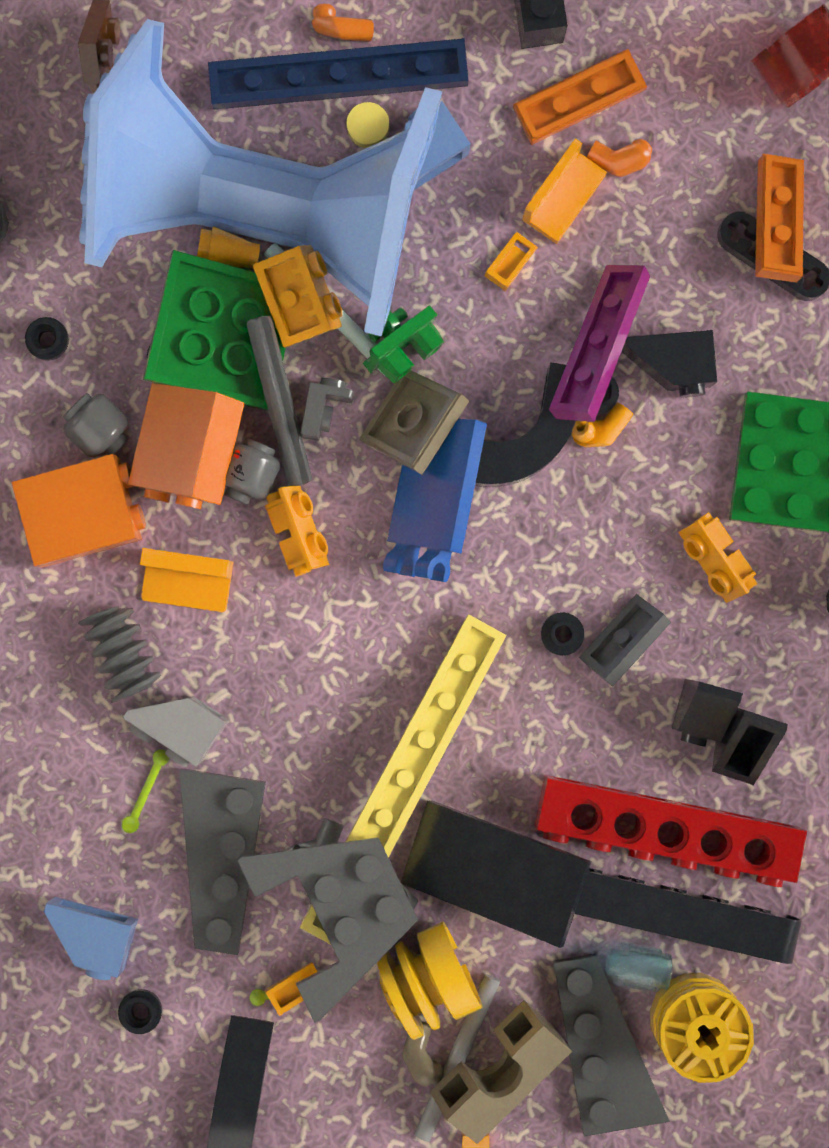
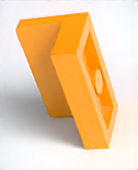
[522,138,607,244]
[140,548,233,612]

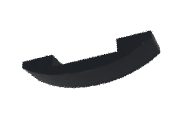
[207,1015,274,1148]

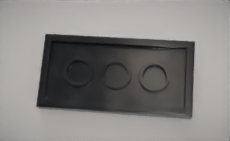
[400,800,592,948]

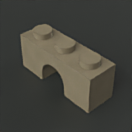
[430,1000,572,1144]

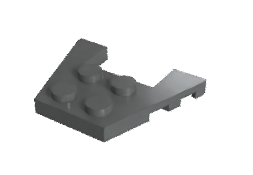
[237,837,418,1023]

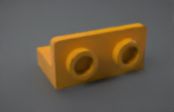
[253,245,343,348]

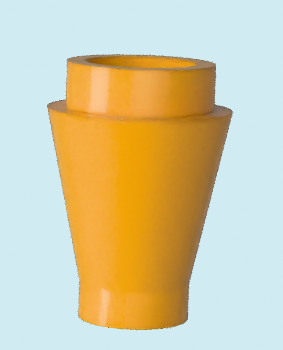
[197,226,260,269]

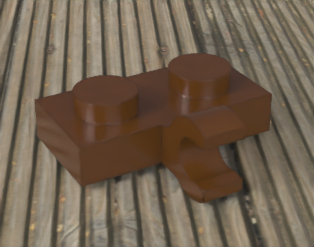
[78,0,120,93]

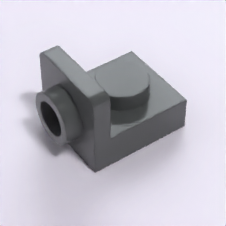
[301,378,354,441]

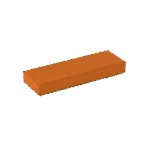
[513,49,647,145]
[755,153,804,283]

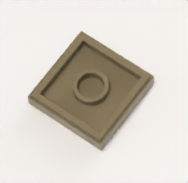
[359,370,469,475]

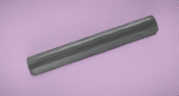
[247,316,312,486]

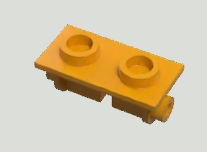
[265,486,330,577]
[678,512,758,603]

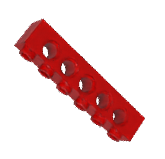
[534,775,807,887]

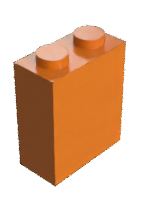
[128,383,245,510]
[11,454,146,568]

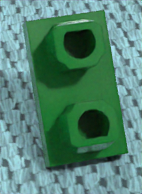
[363,305,444,384]

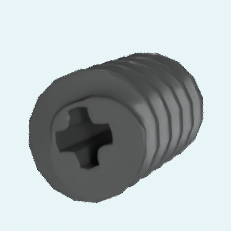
[78,606,161,703]

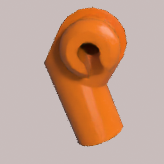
[311,3,374,42]
[586,139,652,177]

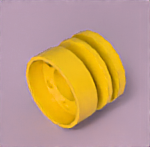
[377,921,483,1040]
[650,973,754,1083]

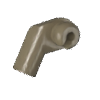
[402,1021,443,1086]

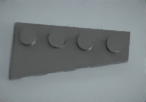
[179,768,266,955]
[553,953,670,1137]

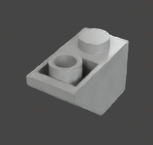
[123,696,229,767]

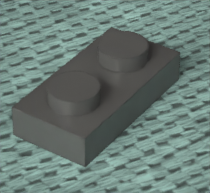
[579,594,671,687]

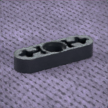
[717,212,829,301]

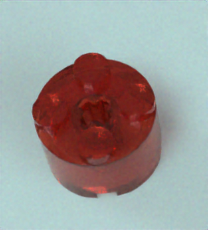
[751,4,829,108]

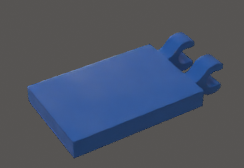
[383,418,487,582]

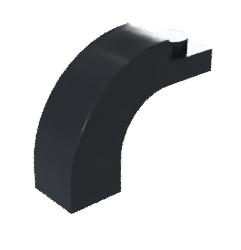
[475,362,576,487]

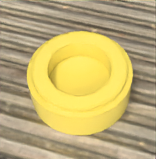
[347,102,390,148]

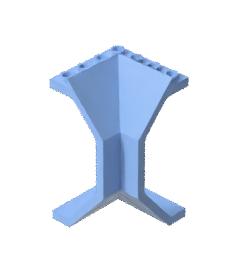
[79,19,443,336]

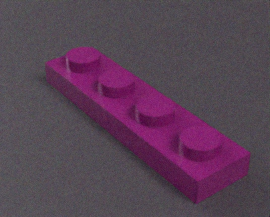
[549,265,650,422]

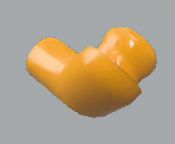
[571,402,634,448]

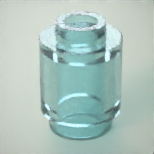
[606,941,672,992]

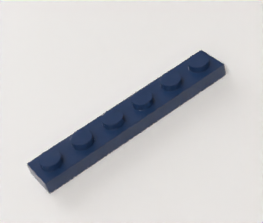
[208,38,469,110]

